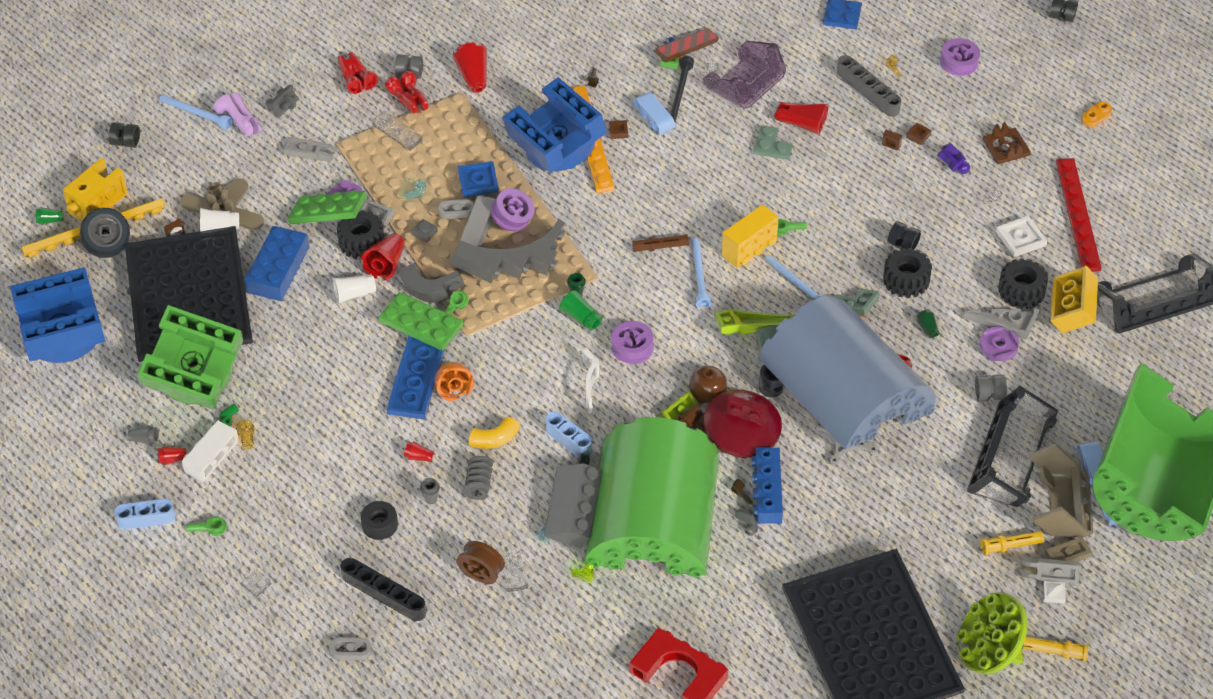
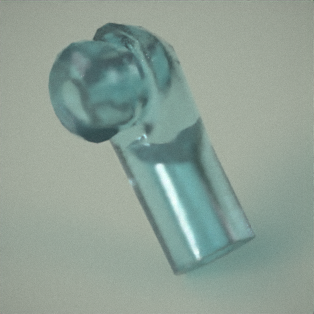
[404,179,427,201]

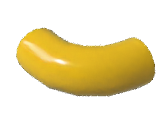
[469,417,520,449]

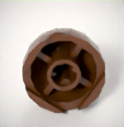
[689,365,727,403]

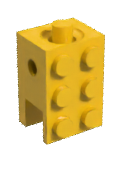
[63,157,128,221]

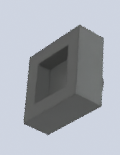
[412,219,438,243]

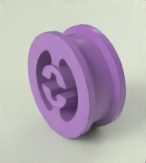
[940,38,980,76]
[491,188,535,232]
[611,321,654,364]

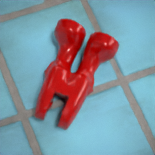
[338,51,378,94]
[385,71,429,114]

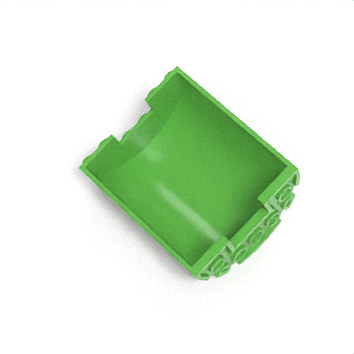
[1093,363,1213,541]
[584,417,719,577]

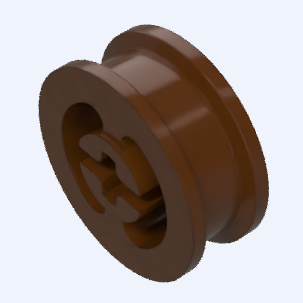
[456,541,505,585]

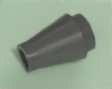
[128,425,159,445]
[420,478,440,504]

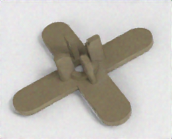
[181,179,264,232]

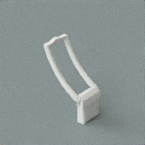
[583,348,600,414]

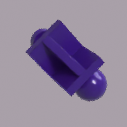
[937,142,970,174]

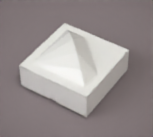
[1043,581,1066,603]

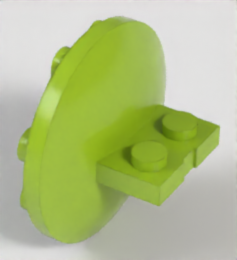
[957,592,1028,675]

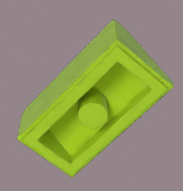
[657,391,701,421]

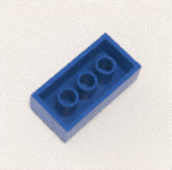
[244,226,309,301]

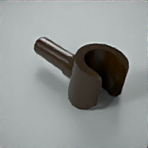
[587,68,599,88]
[731,479,753,505]

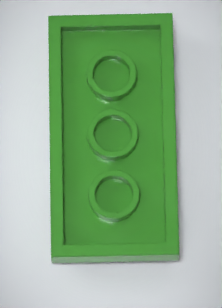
[287,190,367,224]
[379,292,464,351]

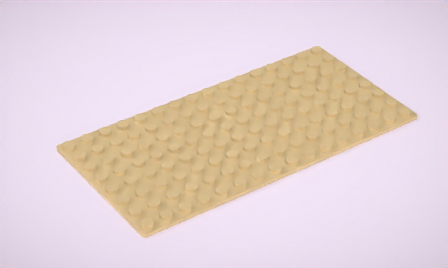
[336,93,597,336]

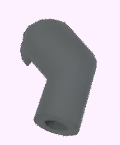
[735,509,759,536]

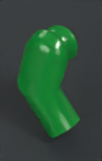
[219,404,239,427]

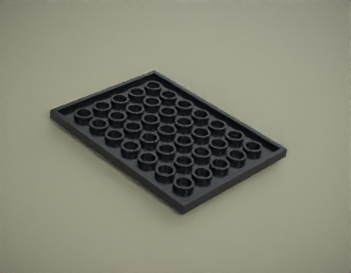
[125,226,253,362]
[782,548,965,699]

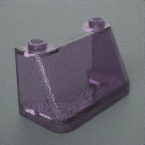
[703,40,786,108]

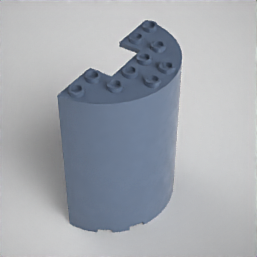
[758,296,936,449]

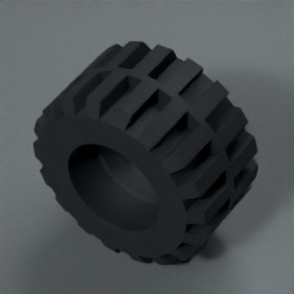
[337,210,384,259]
[883,248,932,298]
[998,258,1048,309]

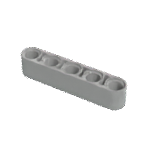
[458,196,496,247]

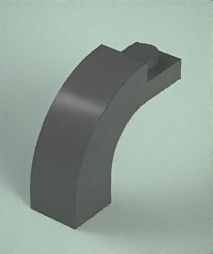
[398,263,465,303]

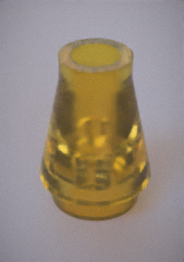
[235,420,255,450]

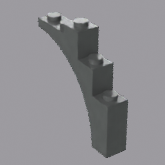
[450,220,565,283]

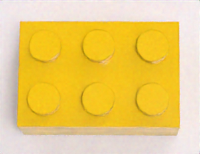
[722,204,778,268]
[1050,266,1098,333]

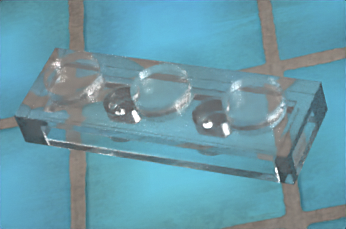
[372,111,423,151]

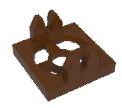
[982,122,1031,165]

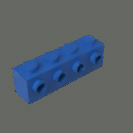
[752,448,783,524]

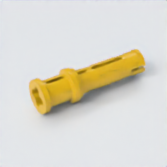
[980,530,1044,556]
[1023,636,1089,662]

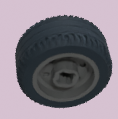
[80,208,130,258]

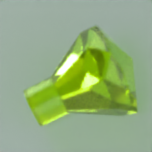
[572,563,594,583]

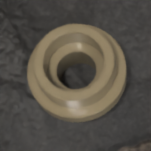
[207,182,225,198]

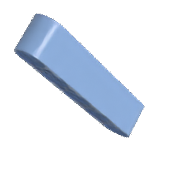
[1077,441,1118,526]

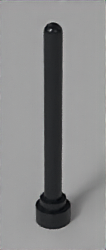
[670,56,694,123]

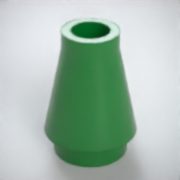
[36,207,62,225]

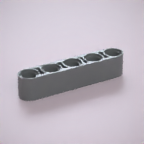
[837,55,901,117]

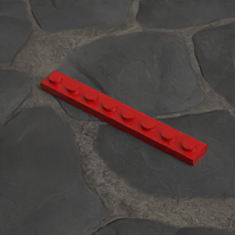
[1056,158,1102,272]

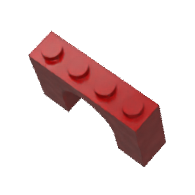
[629,627,728,699]

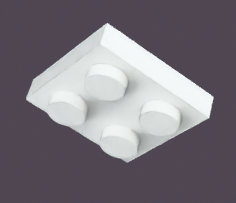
[996,216,1047,257]

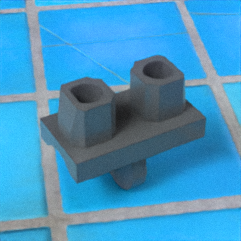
[266,85,299,118]

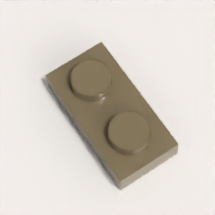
[1045,537,1092,562]

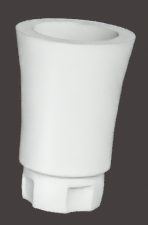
[200,208,239,232]
[333,274,376,304]

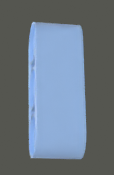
[633,92,675,135]
[545,412,592,457]
[114,499,176,529]

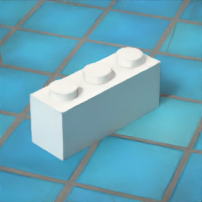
[182,420,239,482]

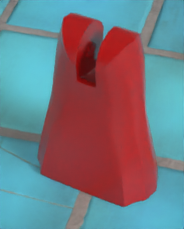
[774,102,829,135]

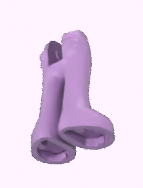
[213,92,262,136]

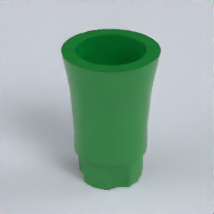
[559,290,602,331]

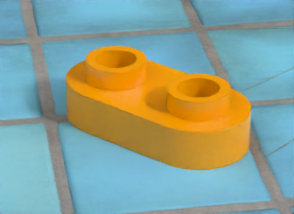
[1082,102,1112,127]

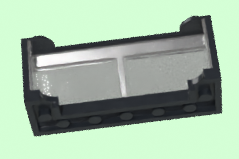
[1097,253,1213,334]
[967,386,1058,507]

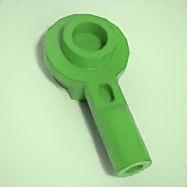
[777,219,807,236]
[444,291,469,315]
[186,516,227,536]

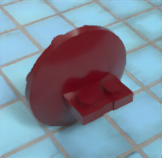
[703,390,782,459]

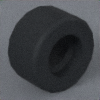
[361,501,398,540]

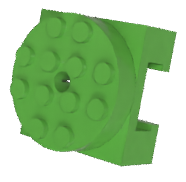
[137,305,243,410]

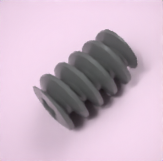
[464,456,493,500]

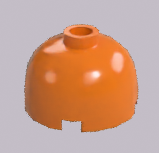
[434,361,474,401]

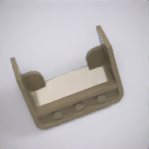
[1029,444,1093,537]

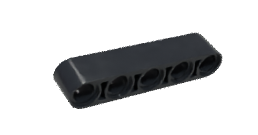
[340,558,426,621]

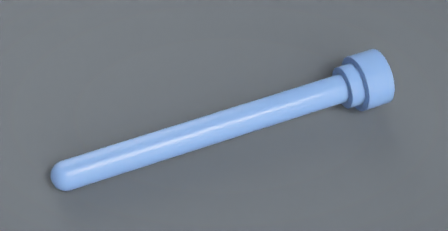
[159,95,233,130]
[692,238,711,308]
[765,255,824,300]

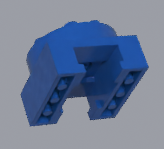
[502,77,607,174]
[10,267,106,363]

